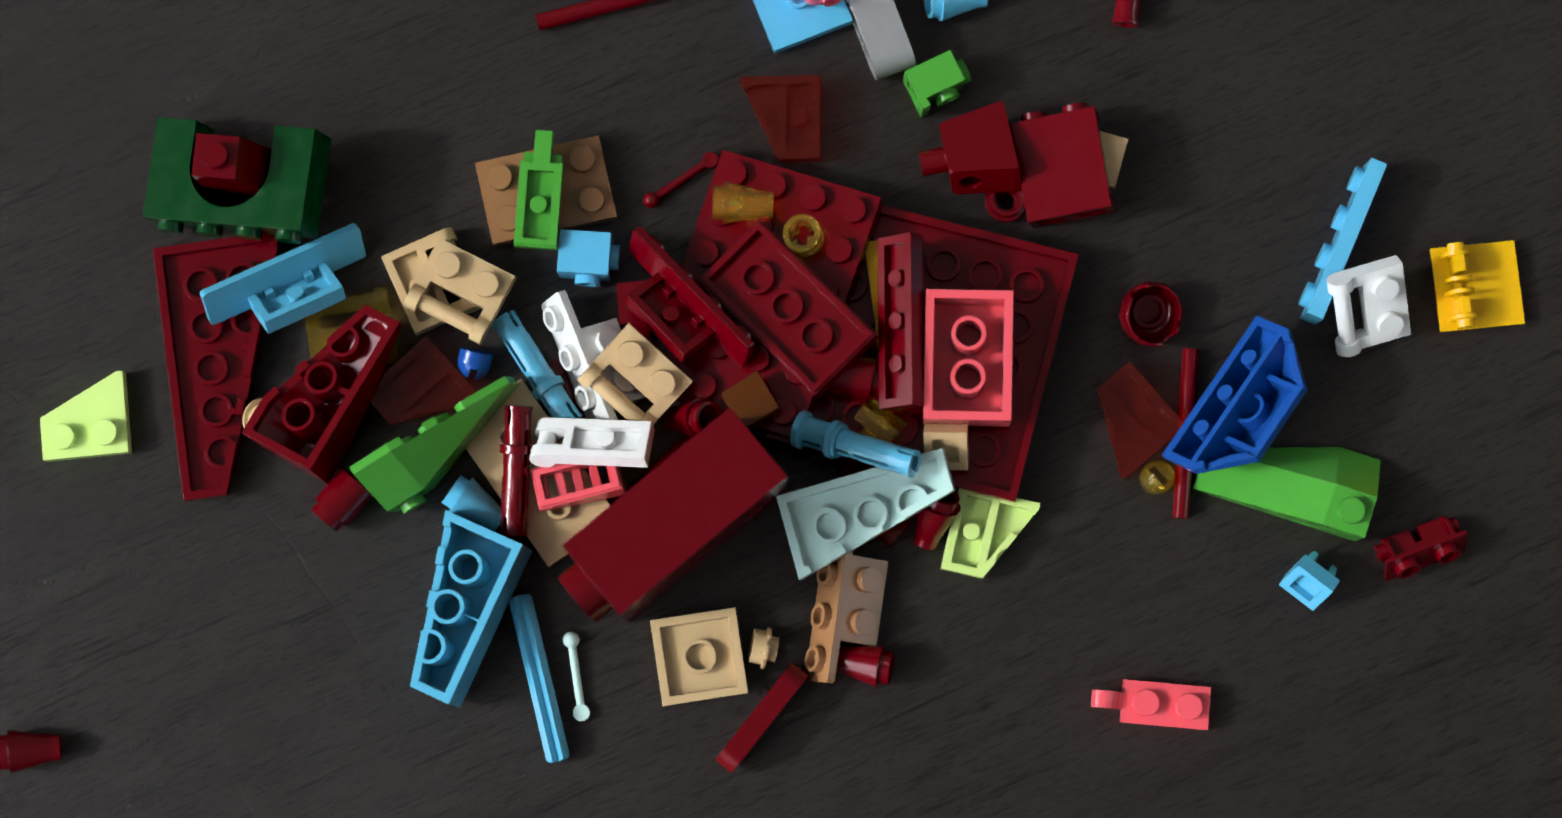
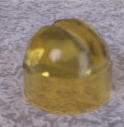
[1139,460,1175,495]

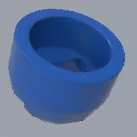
[457,347,494,380]

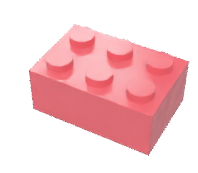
[923,289,1013,427]

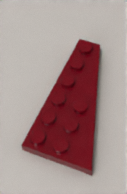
[153,234,281,502]

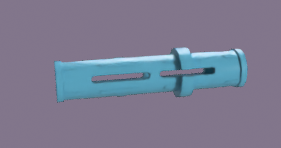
[492,310,583,419]

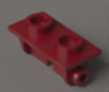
[1374,516,1468,581]

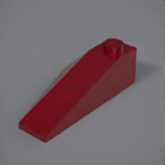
[242,305,402,484]

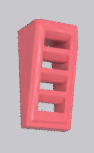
[530,464,627,512]

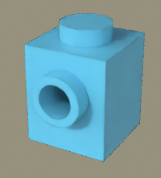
[557,229,620,287]

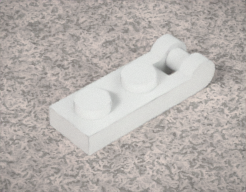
[529,417,655,468]

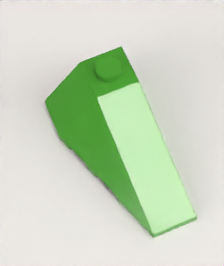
[1192,447,1381,542]

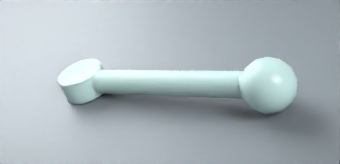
[563,631,590,721]

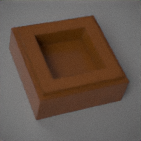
[721,371,782,430]

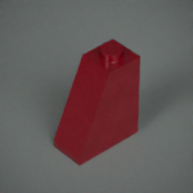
[192,133,272,199]

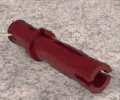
[499,405,533,536]

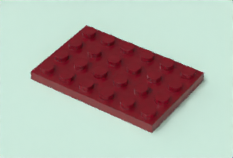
[654,150,884,439]

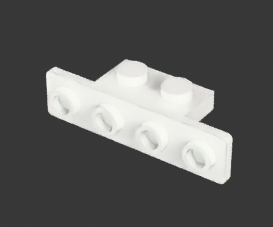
[541,290,646,420]

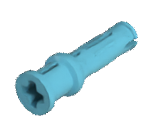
[790,410,921,478]

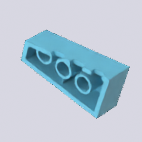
[410,510,533,708]

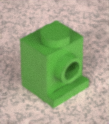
[903,50,972,118]

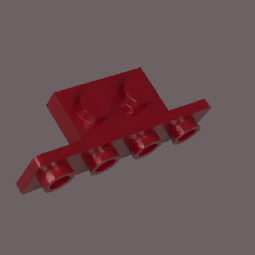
[625,226,755,368]

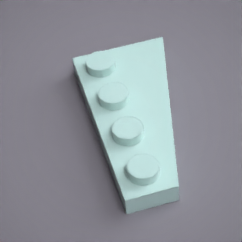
[776,448,956,580]

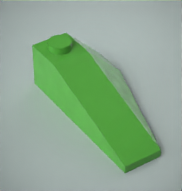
[349,376,519,514]

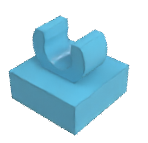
[1279,551,1340,611]

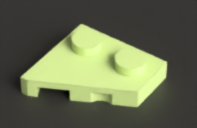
[40,371,132,462]
[940,488,1040,579]

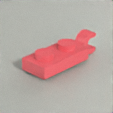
[1091,679,1211,730]

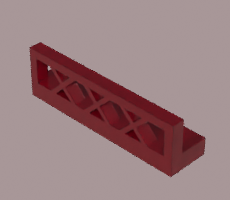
[877,232,924,415]

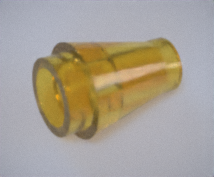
[713,181,774,224]

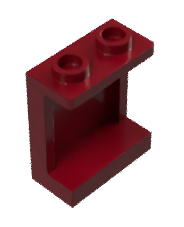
[1010,102,1117,228]

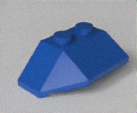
[1162,315,1307,474]

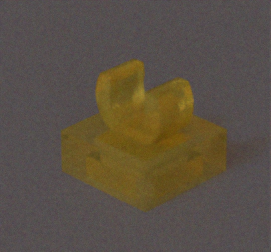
[854,399,907,442]

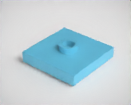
[753,0,853,54]

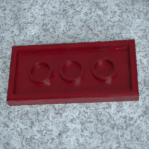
[698,219,879,399]

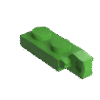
[514,130,564,251]

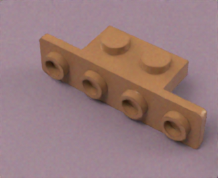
[805,551,888,684]

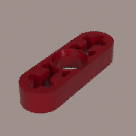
[715,661,809,774]

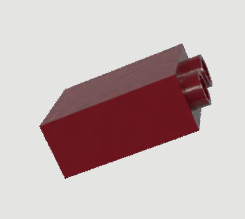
[558,407,787,623]

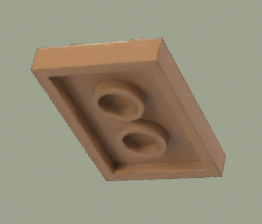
[475,135,618,247]

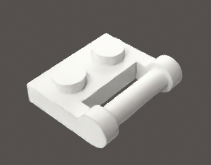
[1326,255,1411,357]

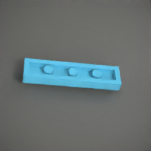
[1298,158,1387,325]

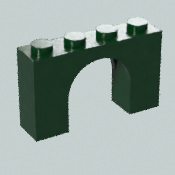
[143,117,332,244]

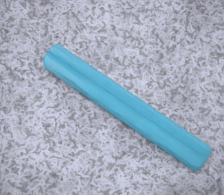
[509,594,570,763]

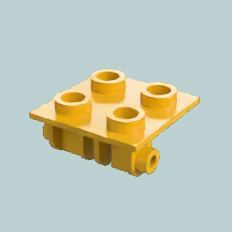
[1429,240,1525,332]

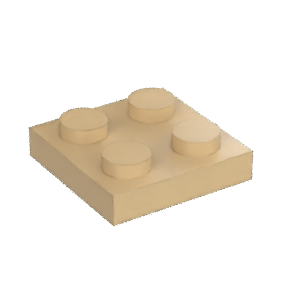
[650,607,748,706]

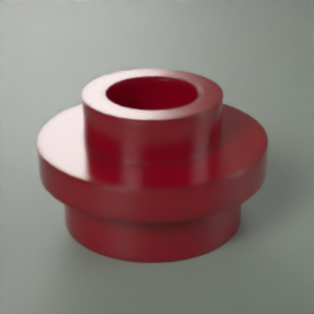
[985,190,1025,223]

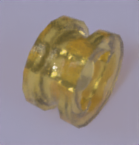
[783,214,824,256]

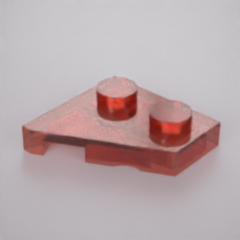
[370,336,476,426]
[1097,361,1184,480]

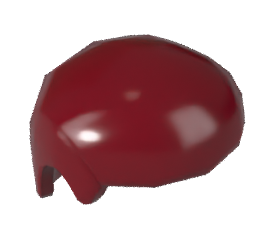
[1118,281,1183,347]

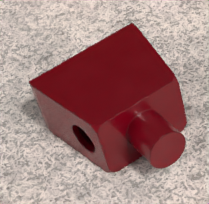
[918,101,1022,195]

